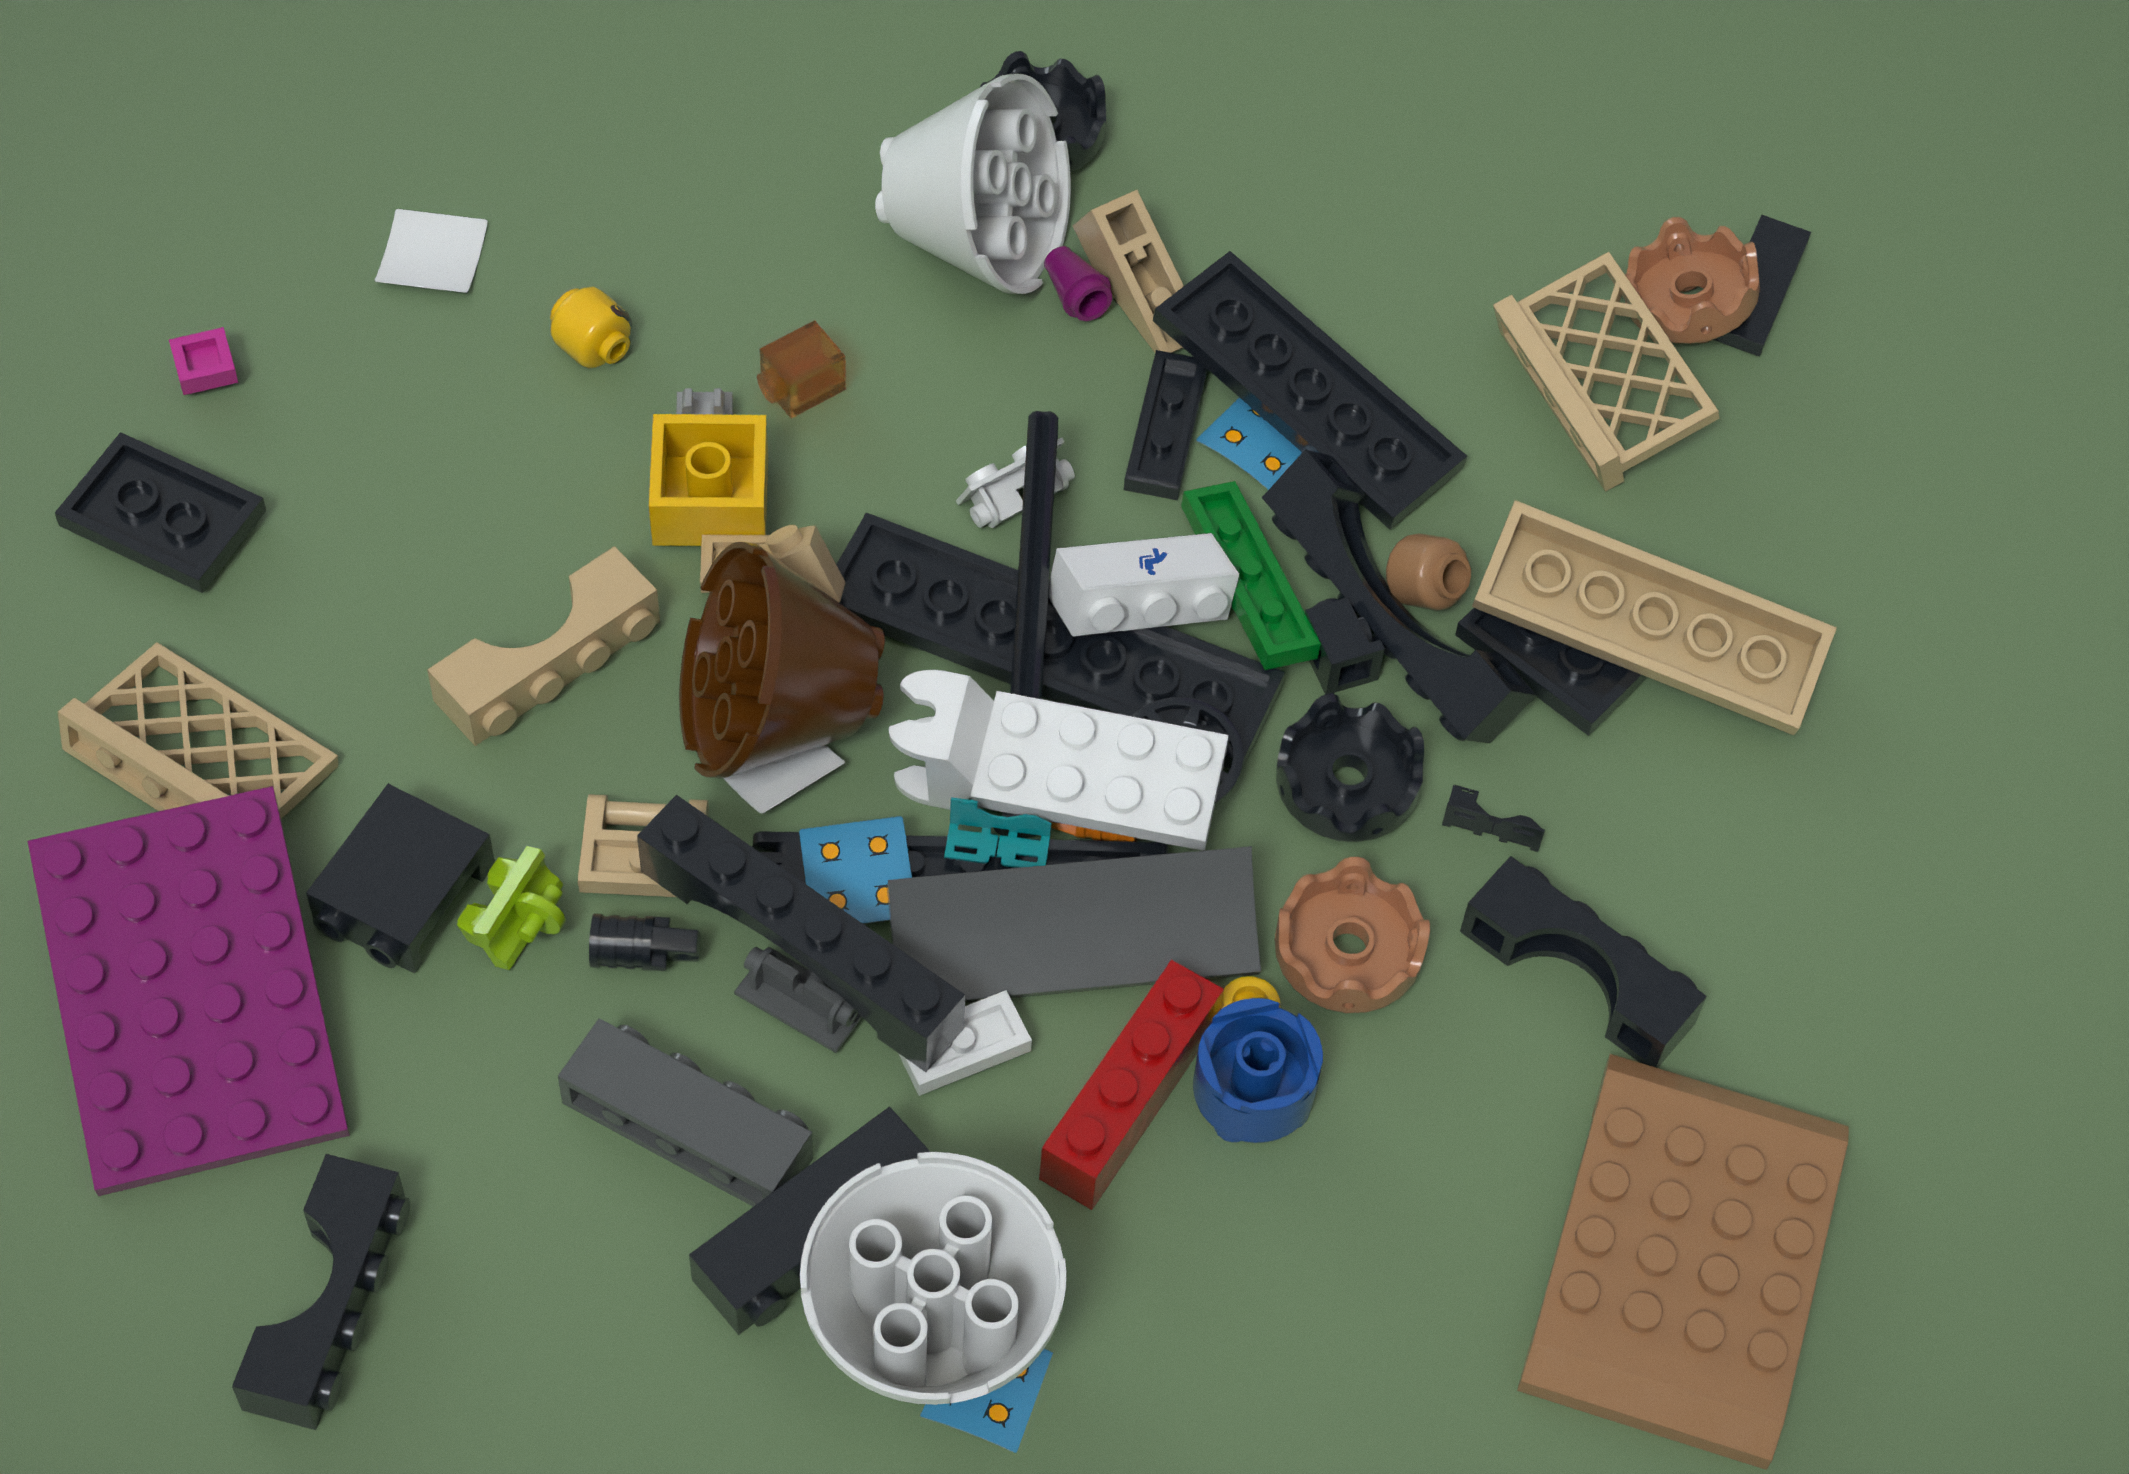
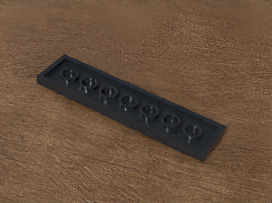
[836,512,1285,771]

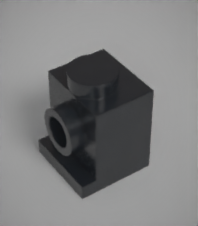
[1305,597,1385,694]

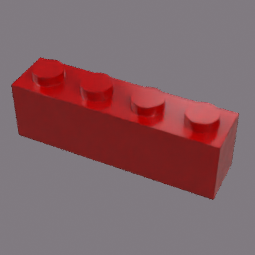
[1039,959,1224,1210]

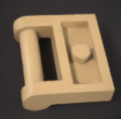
[578,794,709,897]

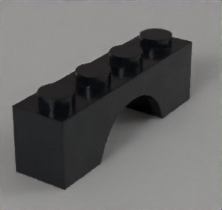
[1460,856,1707,1068]
[232,1154,410,1430]

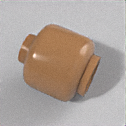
[1386,533,1471,611]

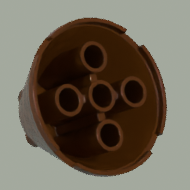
[679,542,885,779]

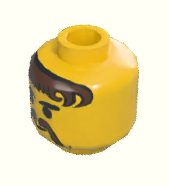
[550,287,632,369]

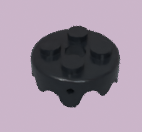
[980,51,1106,173]
[1276,693,1424,842]

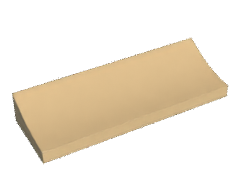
[1472,500,1837,735]

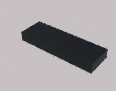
[1713,214,1811,357]
[1123,350,1208,501]

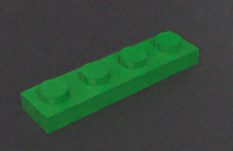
[1181,481,1321,670]

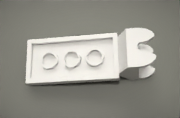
[889,670,1229,851]

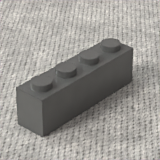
[558,1018,813,1207]

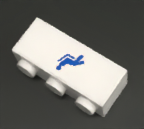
[1048,533,1239,636]

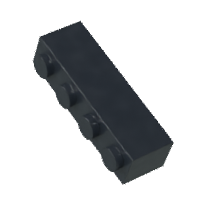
[689,1106,930,1335]

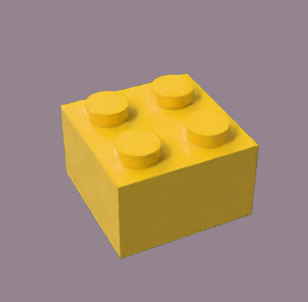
[649,414,768,546]

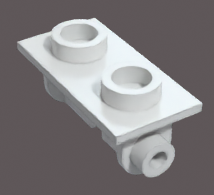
[956,438,1075,528]

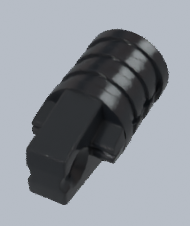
[589,913,701,971]

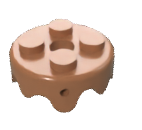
[1625,217,1760,344]
[1274,857,1430,1013]

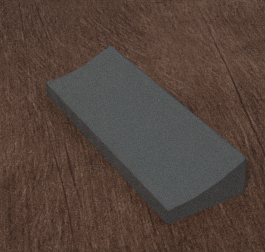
[887,846,1261,1003]

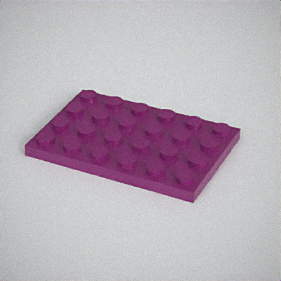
[27,786,350,1196]

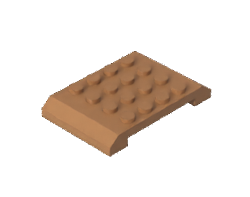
[1517,1054,1849,1470]

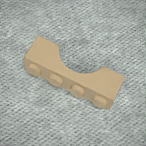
[427,546,660,746]

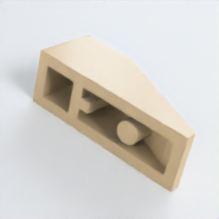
[1073,190,1184,353]

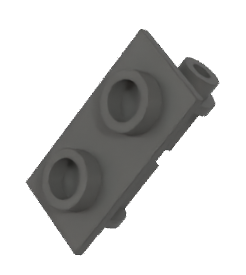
[734,946,863,1053]

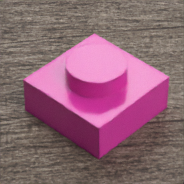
[169,327,238,395]

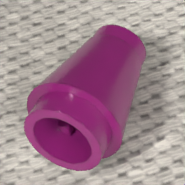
[1044,246,1112,321]

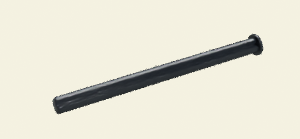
[994,411,1059,838]

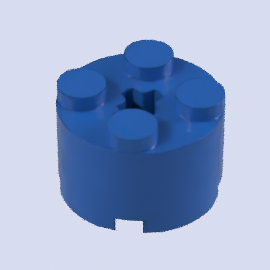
[1193,998,1323,1143]

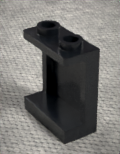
[306,783,495,973]

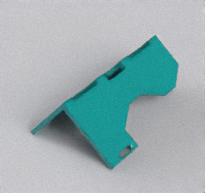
[944,797,1051,868]

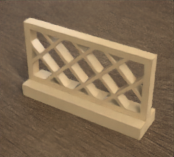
[1493,251,1720,492]
[58,642,338,819]

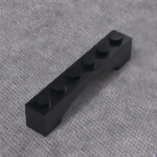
[1262,449,1537,743]
[637,794,965,1072]

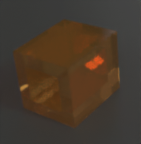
[757,320,846,419]

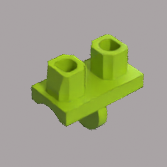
[457,846,566,970]

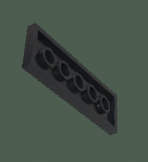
[1153,251,1467,529]

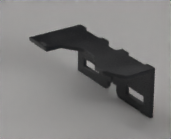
[1442,785,1545,852]

